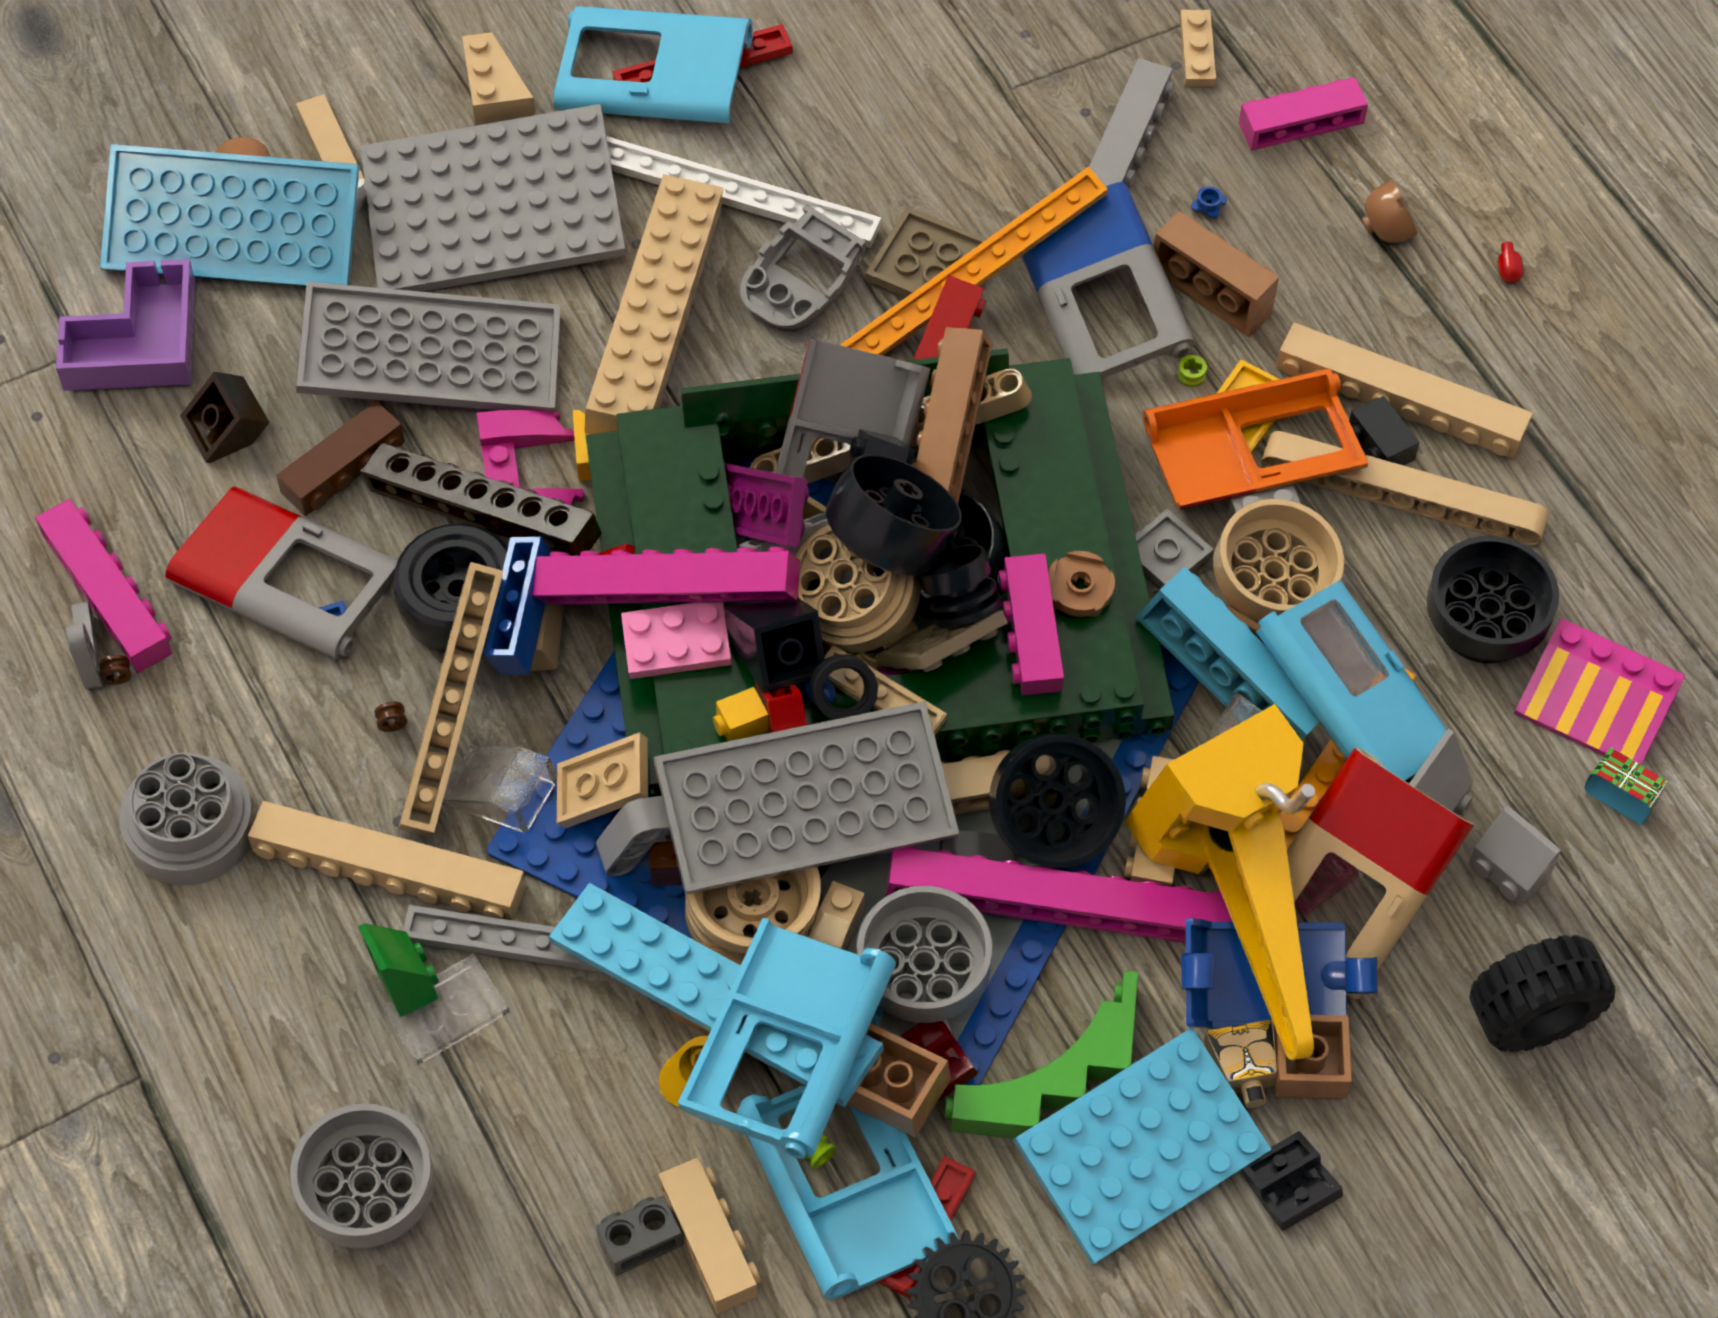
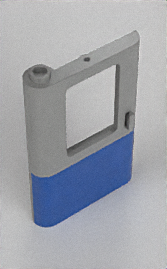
[1022,182,1195,379]

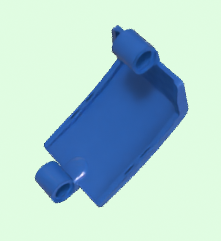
[1181,918,1378,1029]

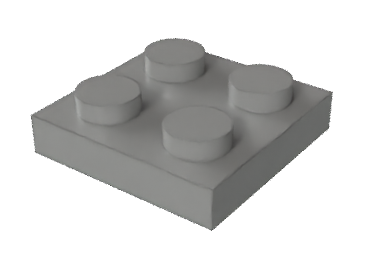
[1135,509,1214,588]

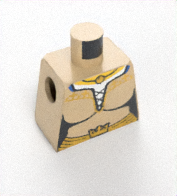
[1203,1019,1277,1108]

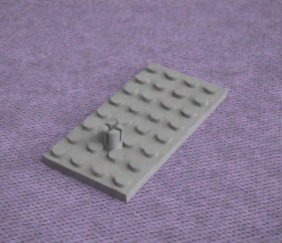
[296,281,561,413]
[653,701,960,895]

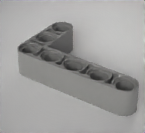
[596,796,672,877]

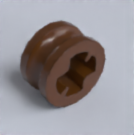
[99,655,132,685]
[374,702,407,732]

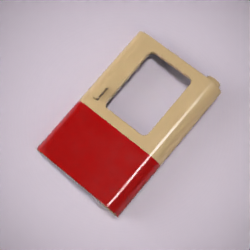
[1287,747,1474,999]

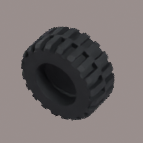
[1469,935,1615,1052]

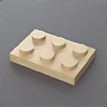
[557,732,648,829]

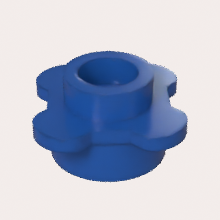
[1191,186,1227,218]

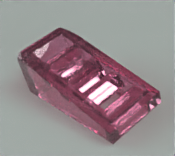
[1294,853,1359,916]

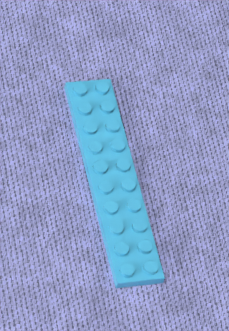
[549,883,884,1107]

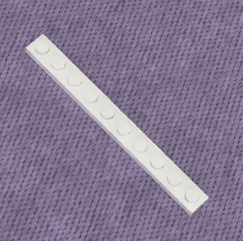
[606,136,881,248]

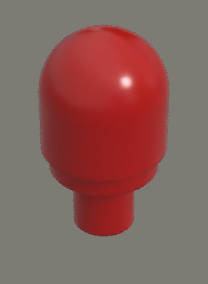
[1497,241,1524,284]

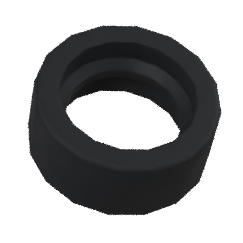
[810,654,878,720]

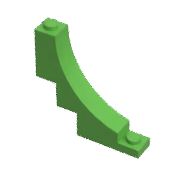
[945,971,1138,1138]

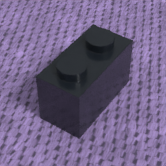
[1349,396,1420,466]

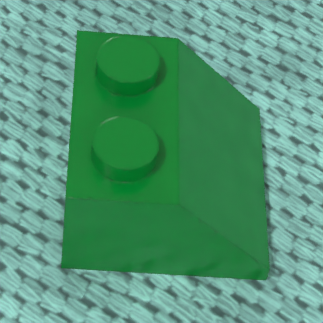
[358,923,439,1017]

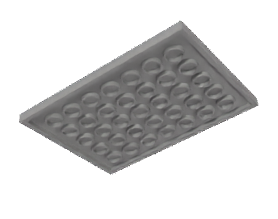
[360,104,627,292]

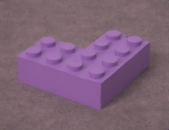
[56,259,196,391]

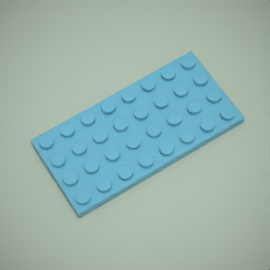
[100,144,360,287]

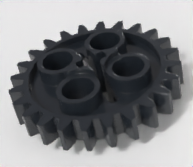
[905,1230,1026,1318]

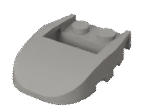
[740,204,866,329]

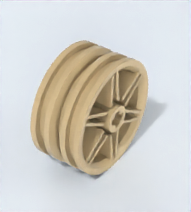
[685,867,821,961]

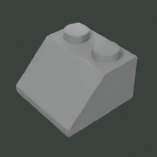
[1469,805,1561,907]

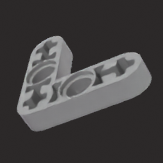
[66,601,103,690]

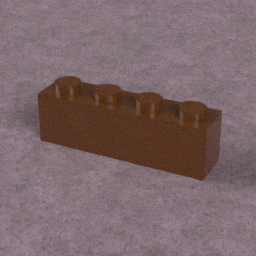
[276,401,405,516]

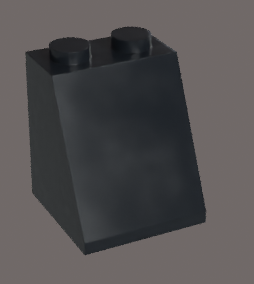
[723,597,825,694]

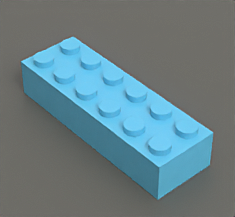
[1135,566,1319,740]

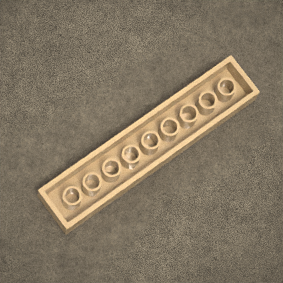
[584,174,723,434]

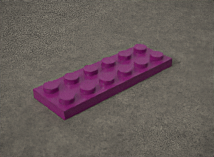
[724,463,809,547]

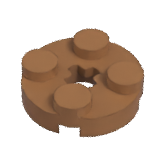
[1048,551,1115,617]

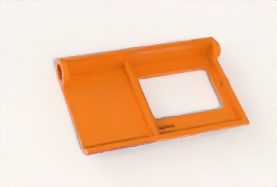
[1143,368,1369,510]

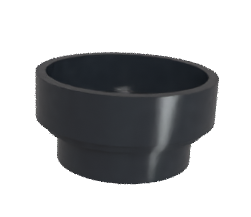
[1427,536,1559,663]
[989,733,1126,868]

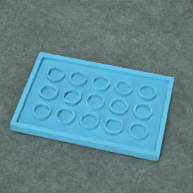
[1013,1027,1272,1265]

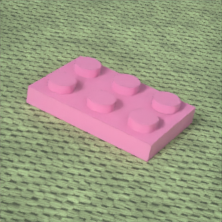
[621,602,732,679]

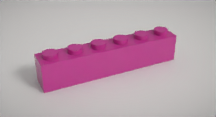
[35,498,172,673]

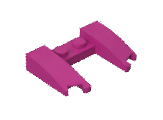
[477,410,584,506]

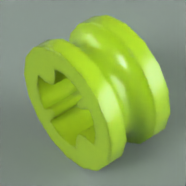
[1177,355,1207,387]
[803,1134,837,1170]

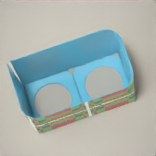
[1584,747,1668,825]

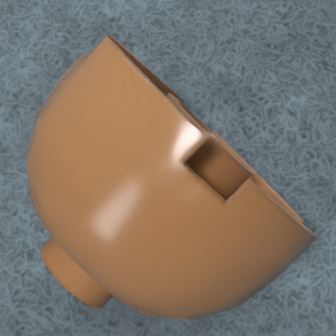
[1362,180,1418,243]

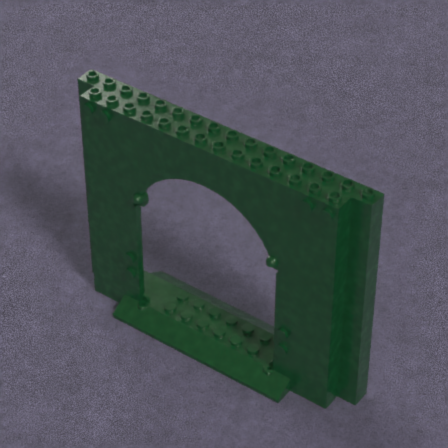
[586,348,1175,797]

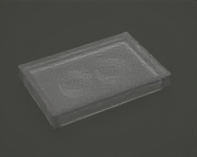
[381,953,510,1066]

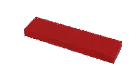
[877,1156,976,1299]

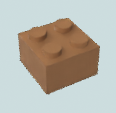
[1273,1015,1352,1099]

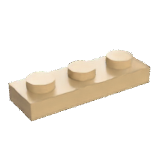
[1180,10,1216,87]

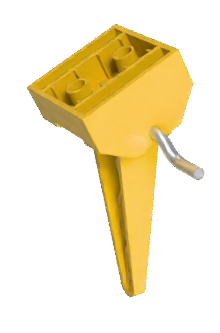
[1124,704,1315,1060]

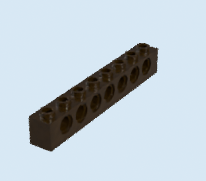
[361,443,602,556]

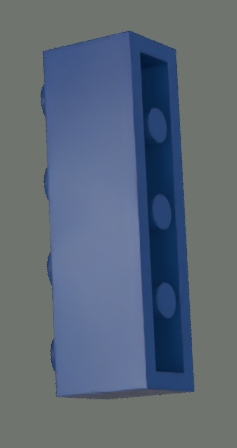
[483,536,552,675]

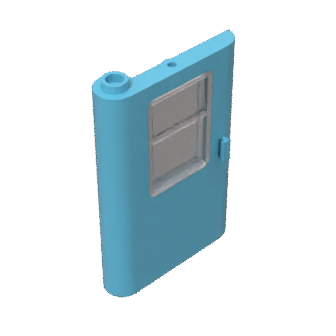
[1256,580,1447,781]

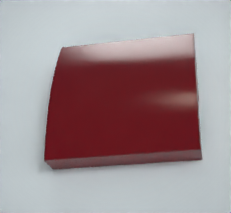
[900,1021,978,1102]

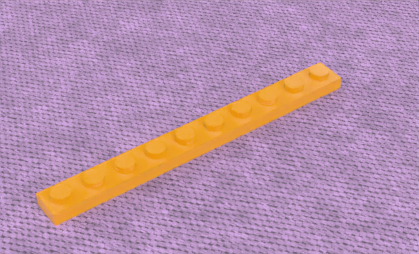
[840,166,1108,356]

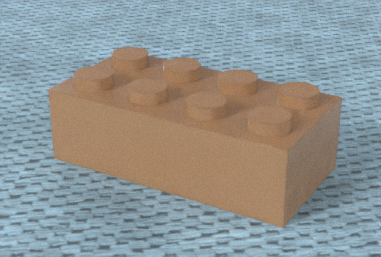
[1154,211,1279,337]

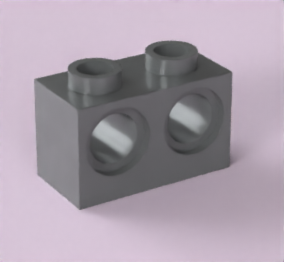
[596,1196,683,1276]

